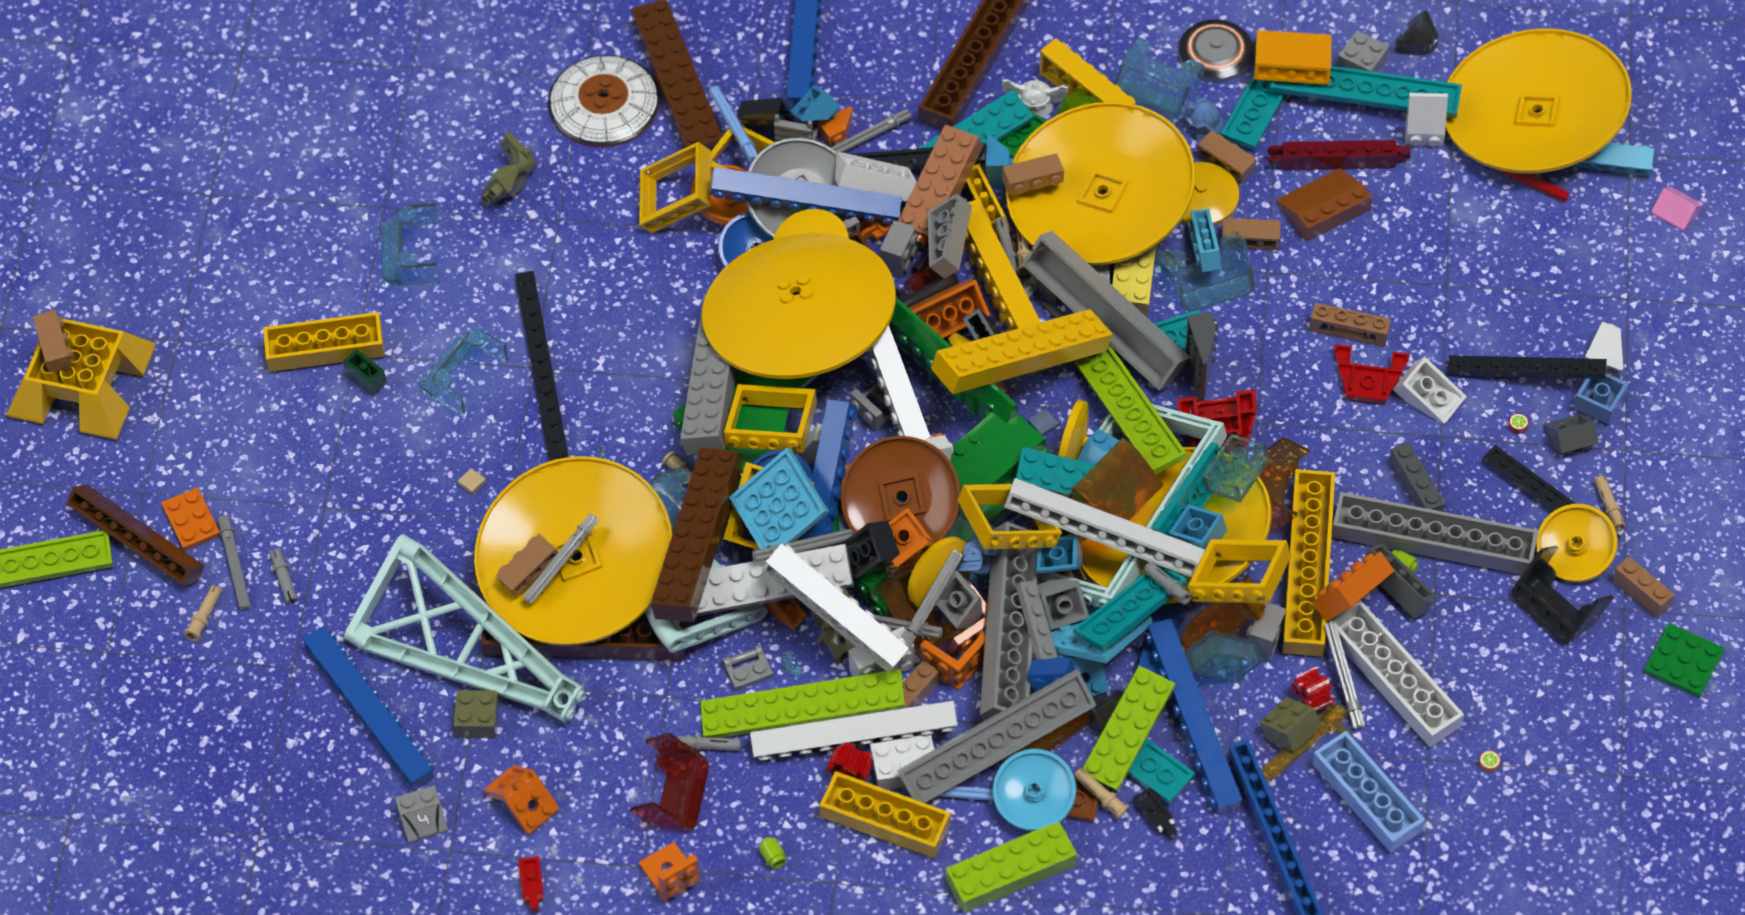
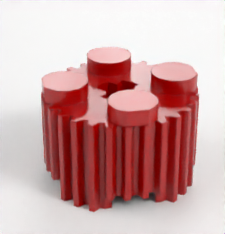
[1290,666,1336,712]
[826,742,873,782]

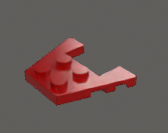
[1334,344,1410,404]

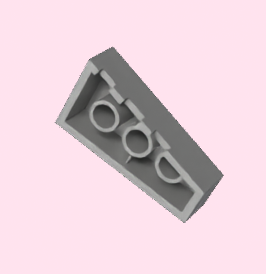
[928,194,972,279]

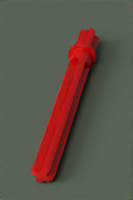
[1474,160,1569,202]

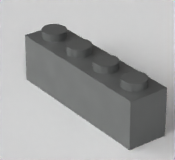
[1389,442,1445,512]
[1361,543,1436,618]

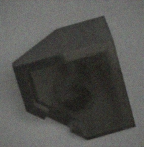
[1394,10,1439,56]
[1081,690,1124,733]

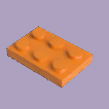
[161,487,220,552]

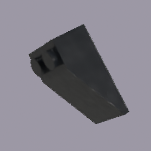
[840,520,900,583]

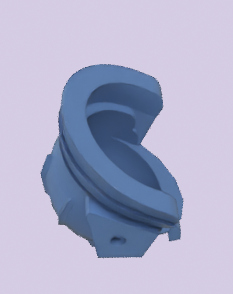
[1181,97,1224,141]
[956,537,1002,574]

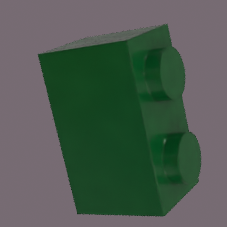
[343,349,387,395]

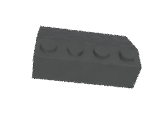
[1185,311,1218,401]

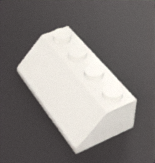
[835,152,917,203]

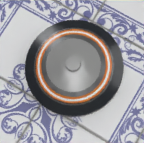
[1178,19,1253,83]

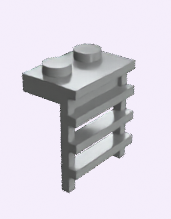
[774,114,818,142]
[850,383,892,432]

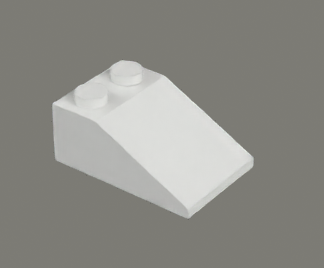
[1405,93,1448,147]
[1393,357,1467,425]

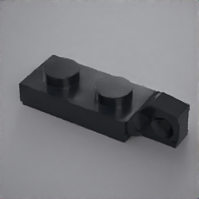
[1132,787,1177,841]

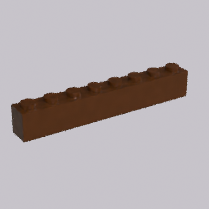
[66,484,204,586]

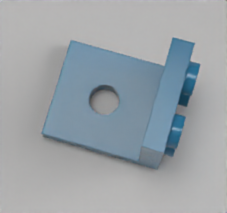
[1057,653,1109,696]

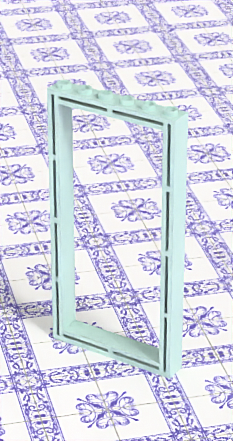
[1033,404,1227,607]

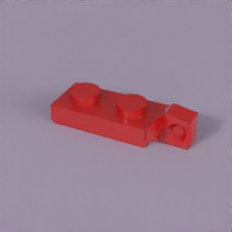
[519,856,544,914]

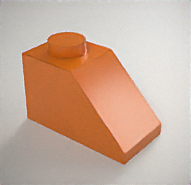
[818,106,853,148]
[764,598,807,630]

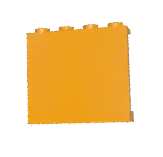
[1254,30,1332,84]

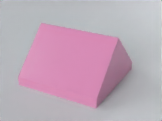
[1651,187,1704,232]

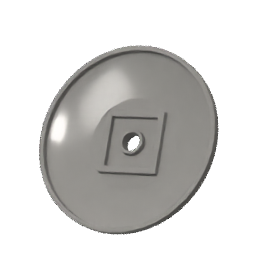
[746,138,847,239]

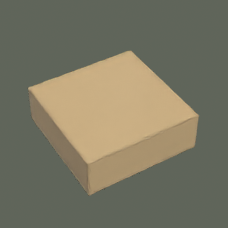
[458,468,486,495]

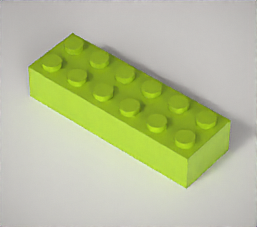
[946,821,1077,913]

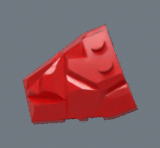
[1177,389,1257,462]

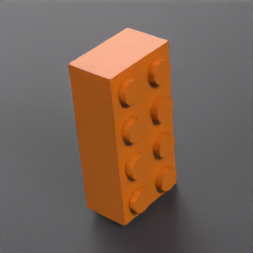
[908,279,990,338]
[1312,551,1394,622]

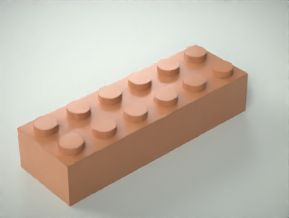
[898,125,984,242]

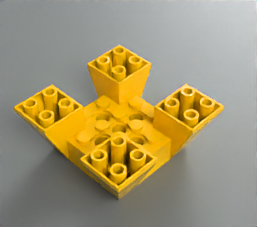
[6,319,156,440]

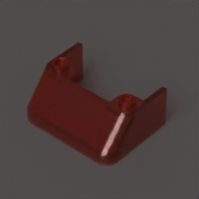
[629,732,709,831]

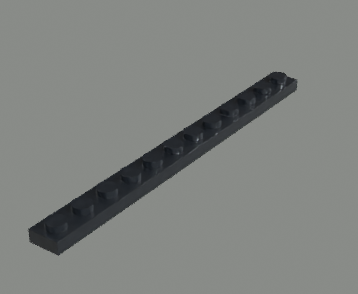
[515,271,569,461]

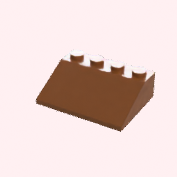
[1276,168,1372,241]

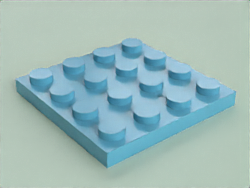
[729,448,829,549]
[1051,604,1152,663]

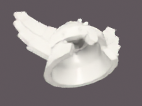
[1002,79,1069,118]

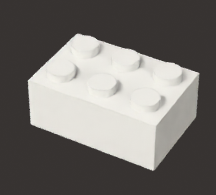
[848,627,915,676]
[870,734,934,790]

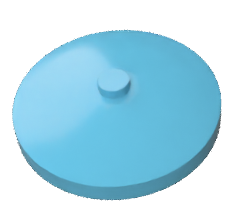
[993,749,1076,832]

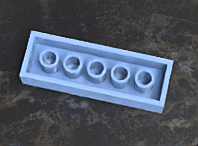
[1312,731,1425,853]

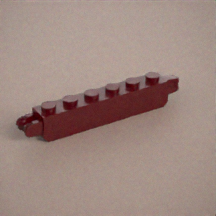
[1267,140,1411,171]

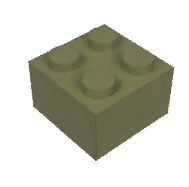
[454,690,500,738]
[1259,697,1322,752]

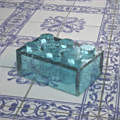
[1202,434,1270,502]
[1186,631,1262,682]

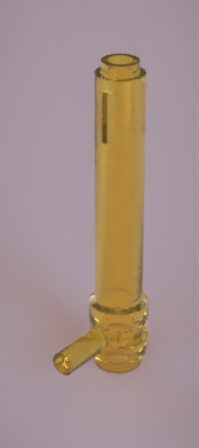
[1261,703,1355,782]

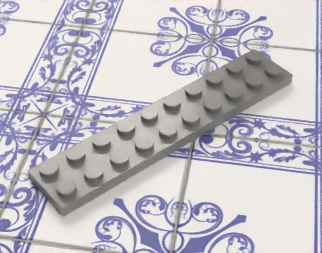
[897,669,1097,803]

